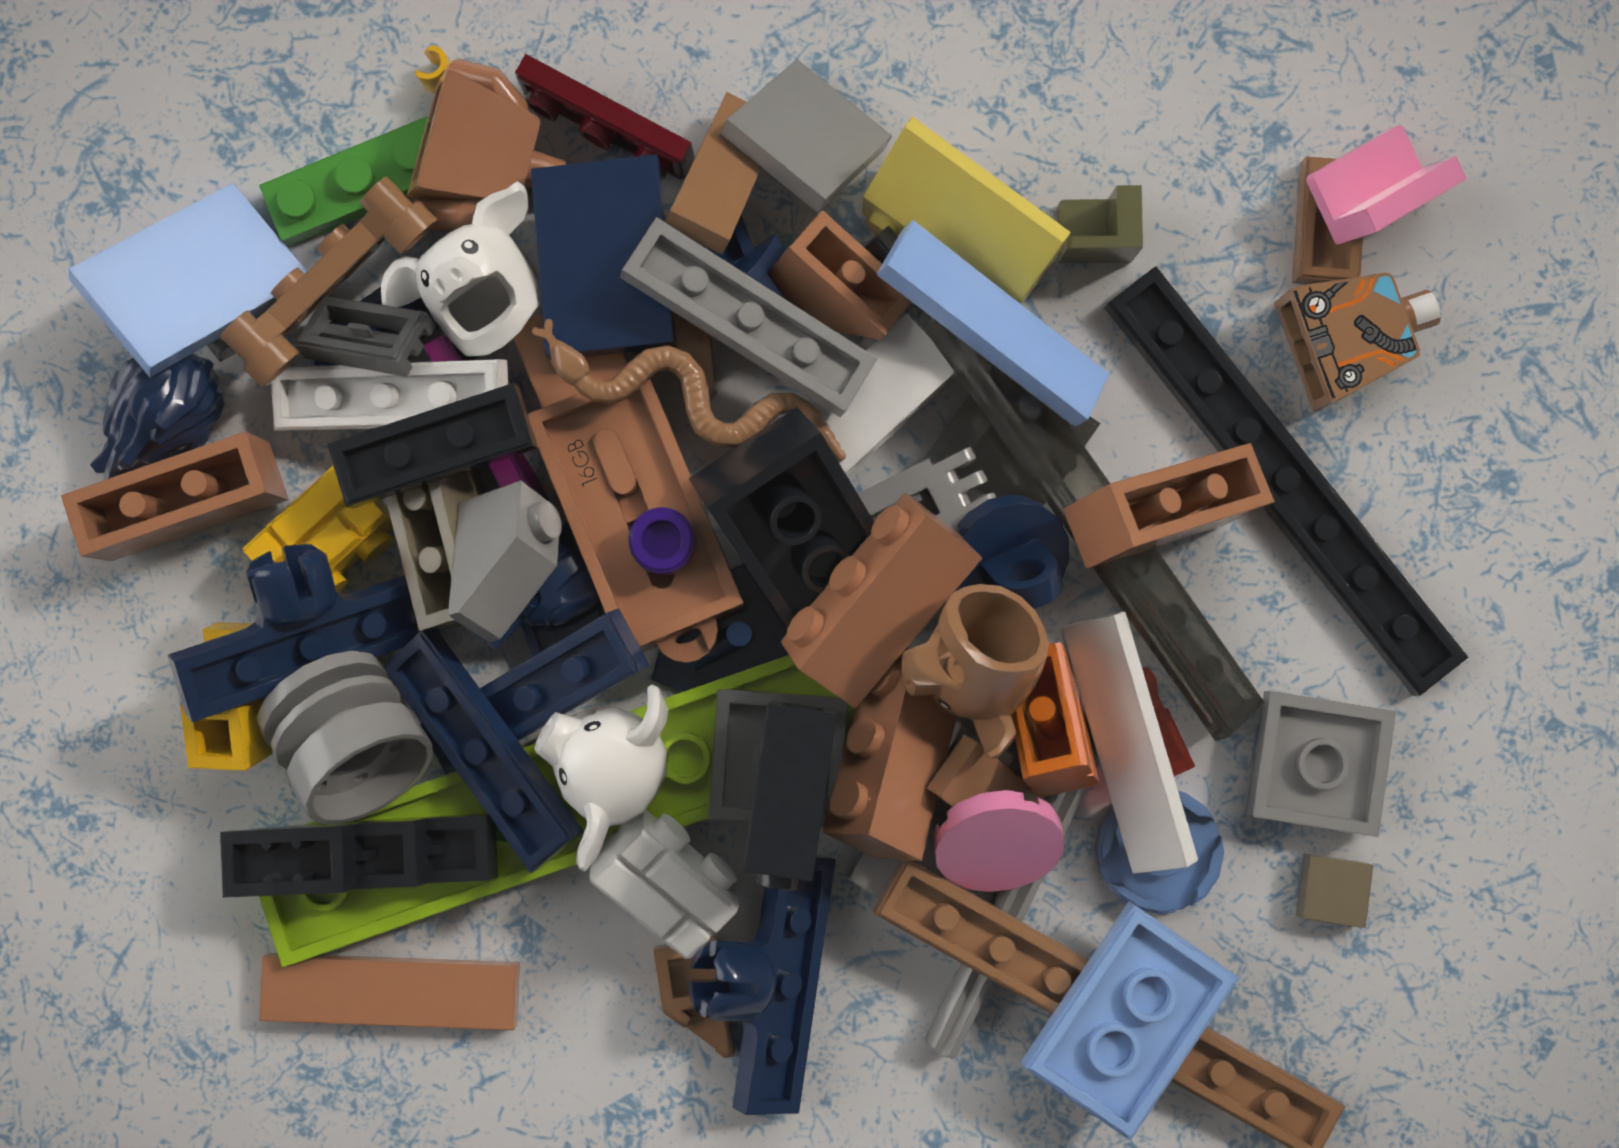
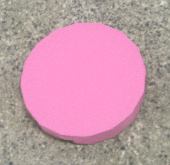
[932,790,1064,892]

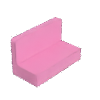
[1306,125,1467,245]

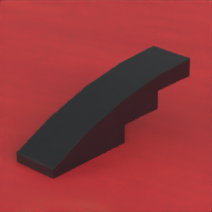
[220,814,498,898]

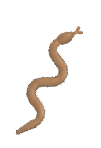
[532,319,846,462]

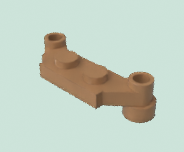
[219,176,438,388]

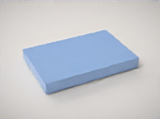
[69,183,307,377]
[1020,901,1239,1141]

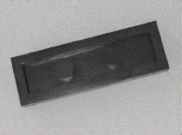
[327,383,538,509]

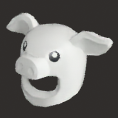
[381,181,541,357]
[534,685,668,872]

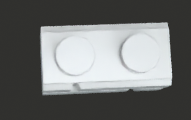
[590,809,739,959]

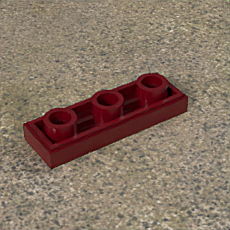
[515,53,695,180]

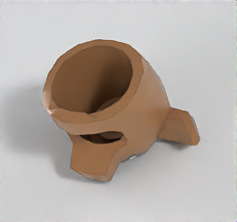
[902,584,1049,758]

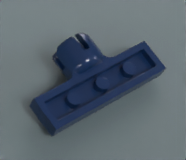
[167,544,441,723]
[688,855,836,1115]

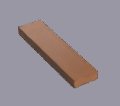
[259,953,520,1030]

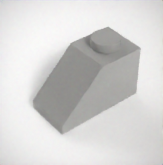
[448,481,562,643]

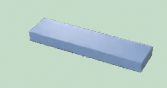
[876,220,1109,428]

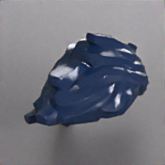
[90,353,225,480]

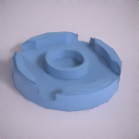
[1095,791,1224,915]

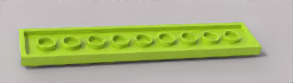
[259,655,855,968]

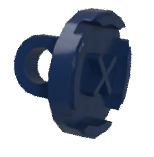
[954,494,1070,609]

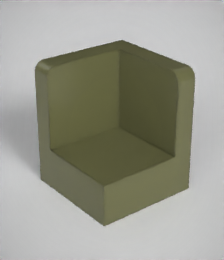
[1057,185,1143,263]

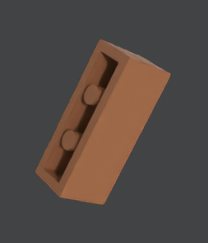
[61,431,289,561]
[1063,443,1275,569]
[780,492,982,709]
[822,648,957,861]

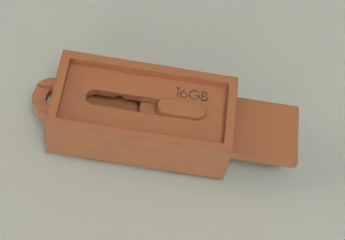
[514,314,747,663]

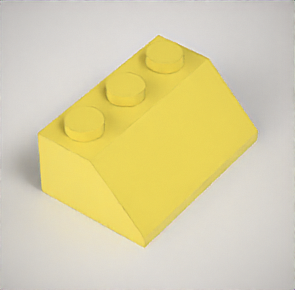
[861,116,1071,305]

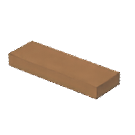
[665,92,761,255]

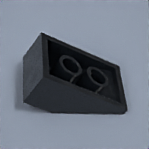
[688,407,874,629]

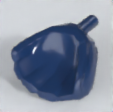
[484,541,600,650]

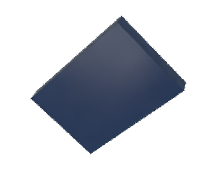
[531,154,676,360]

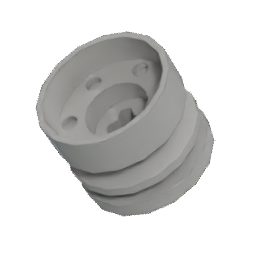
[257,651,433,824]

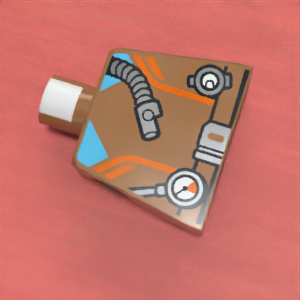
[1274,272,1441,412]

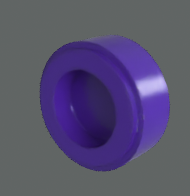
[629,507,696,575]

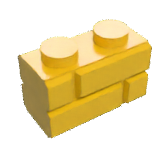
[242,466,394,593]

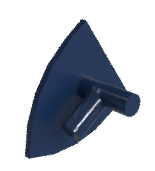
[651,564,789,692]

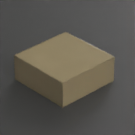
[1296,853,1374,928]

